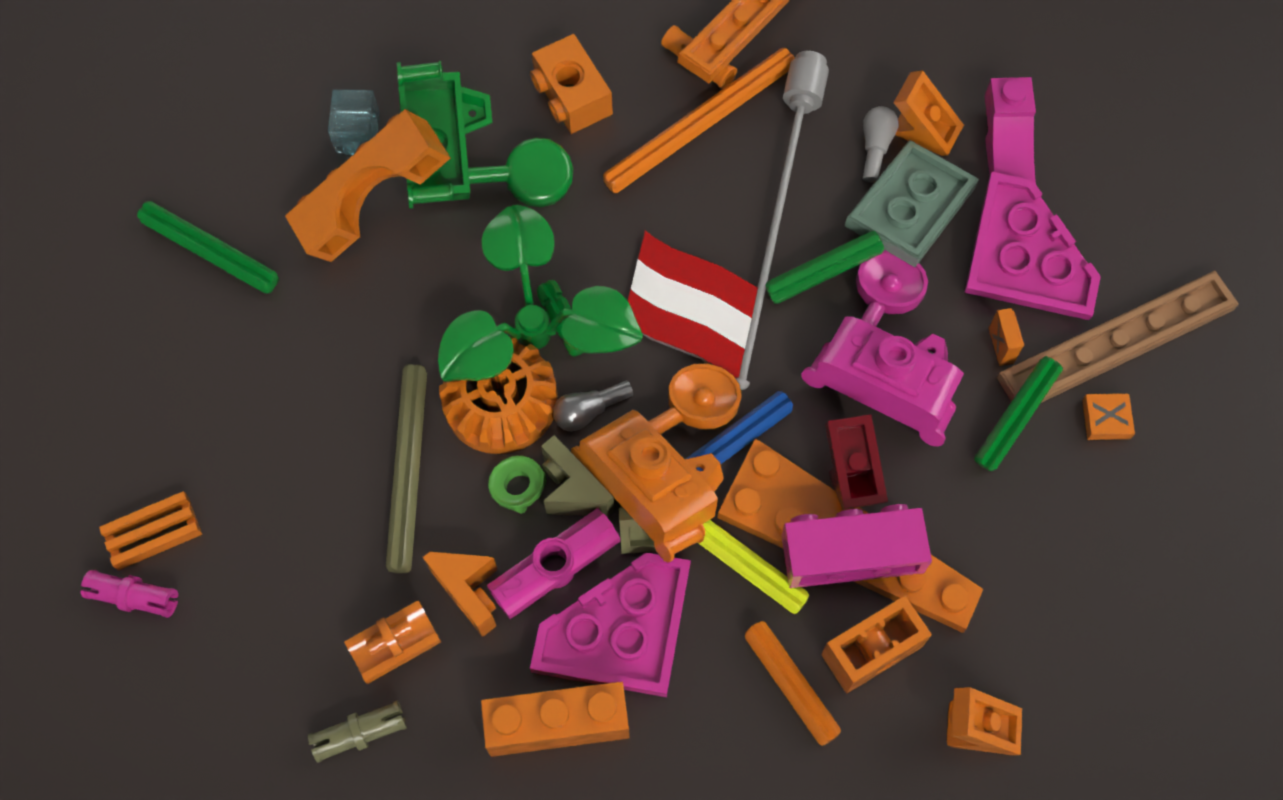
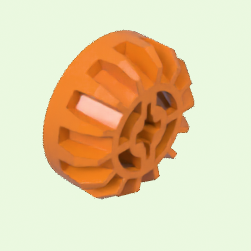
[439,336,558,454]

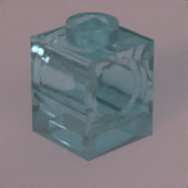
[328,90,380,156]

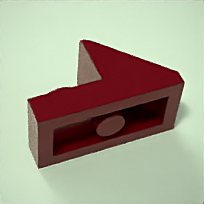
[825,414,888,510]

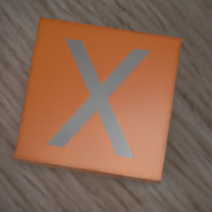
[988,308,1024,366]
[1082,394,1135,440]

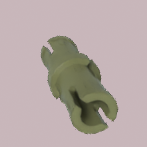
[308,700,407,763]

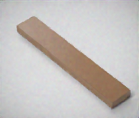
[997,271,1239,403]

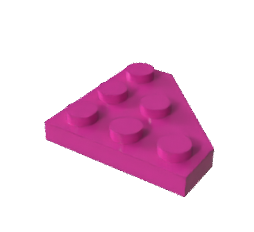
[964,172,1101,320]
[530,553,691,697]

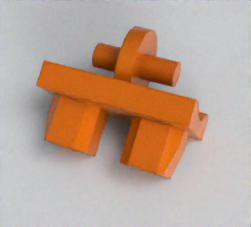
[344,601,441,684]

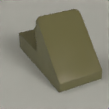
[541,435,615,516]

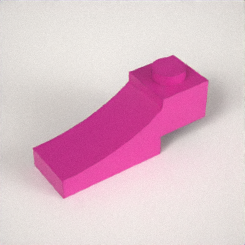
[984,77,1036,184]

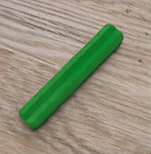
[765,231,884,304]
[974,356,1063,471]

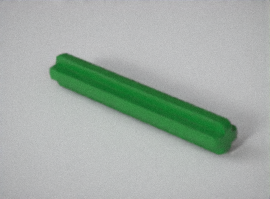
[137,201,279,293]

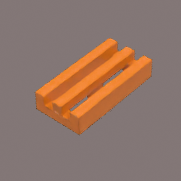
[99,491,203,571]

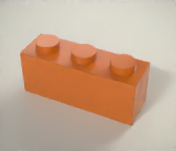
[481,681,630,757]

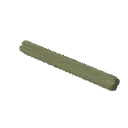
[386,364,427,574]

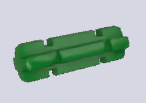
[536,280,585,357]

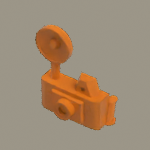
[571,364,742,563]

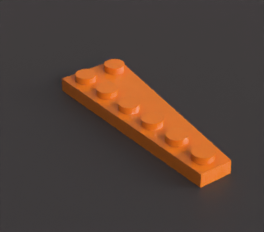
[717,439,983,633]

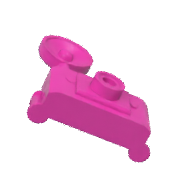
[801,250,964,447]

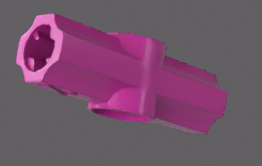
[487,508,620,619]

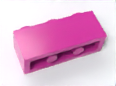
[781,504,932,588]

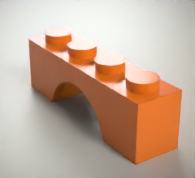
[285,109,451,262]

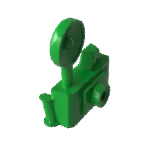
[396,60,574,209]

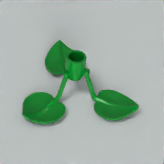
[438,205,643,382]

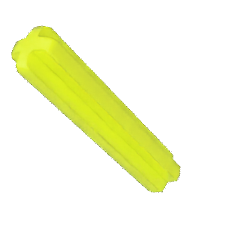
[697,520,809,614]

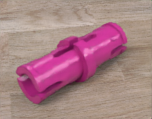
[81,570,178,618]

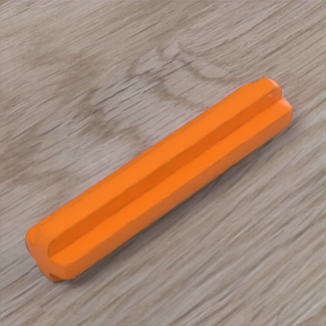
[745,621,841,746]

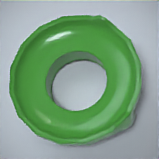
[488,456,547,514]

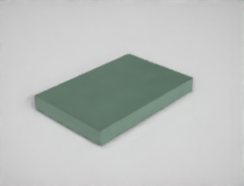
[845,140,979,267]

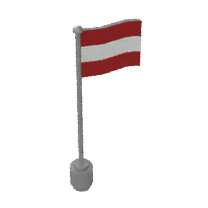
[628,51,829,390]

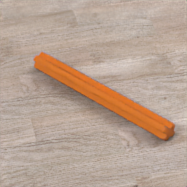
[603,48,795,193]

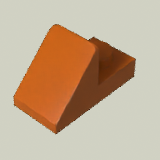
[893,70,964,156]
[423,552,498,637]
[947,687,1022,755]

